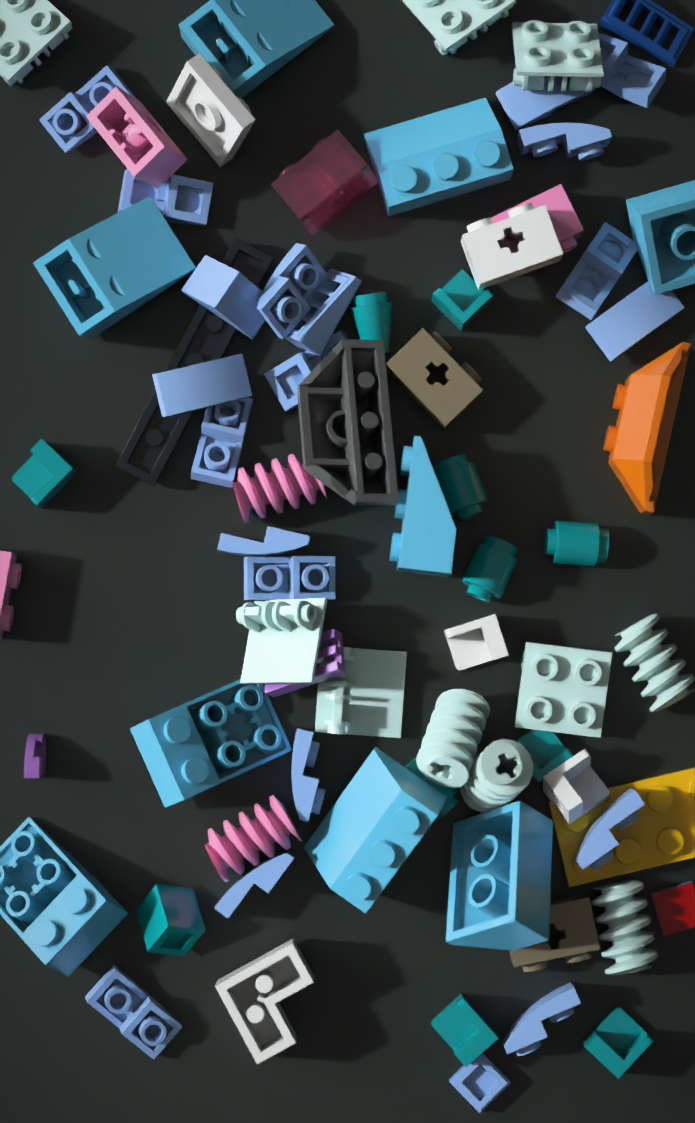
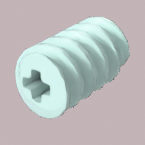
[614,613,695,712]
[416,689,490,788]
[460,739,533,813]
[591,880,658,975]

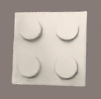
[166,53,256,167]

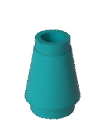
[349,291,392,353]

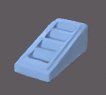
[285,268,361,356]

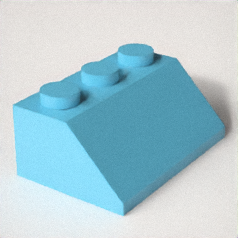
[364,97,514,216]
[626,180,695,295]
[304,747,447,914]
[446,800,553,951]

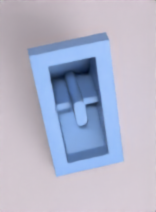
[181,255,266,340]

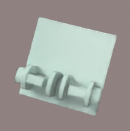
[0,0,73,86]
[402,0,517,56]
[512,20,604,92]
[236,598,327,684]
[514,642,612,738]
[315,647,407,738]

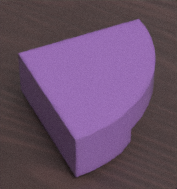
[24,733,47,778]

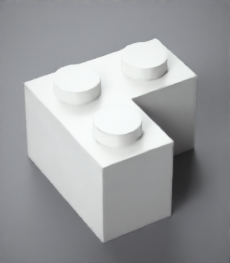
[215,938,314,1064]

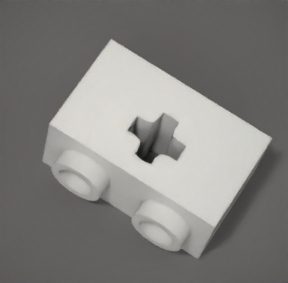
[461,203,563,290]

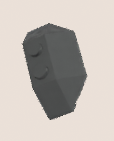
[297,339,399,505]

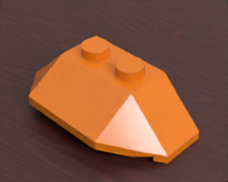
[603,342,691,515]

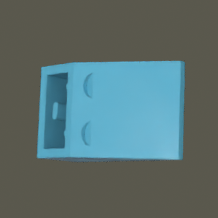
[178,0,335,98]
[33,196,197,339]
[389,436,456,577]
[130,679,292,808]
[0,817,128,977]

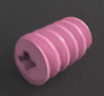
[232,454,327,523]
[205,795,303,883]

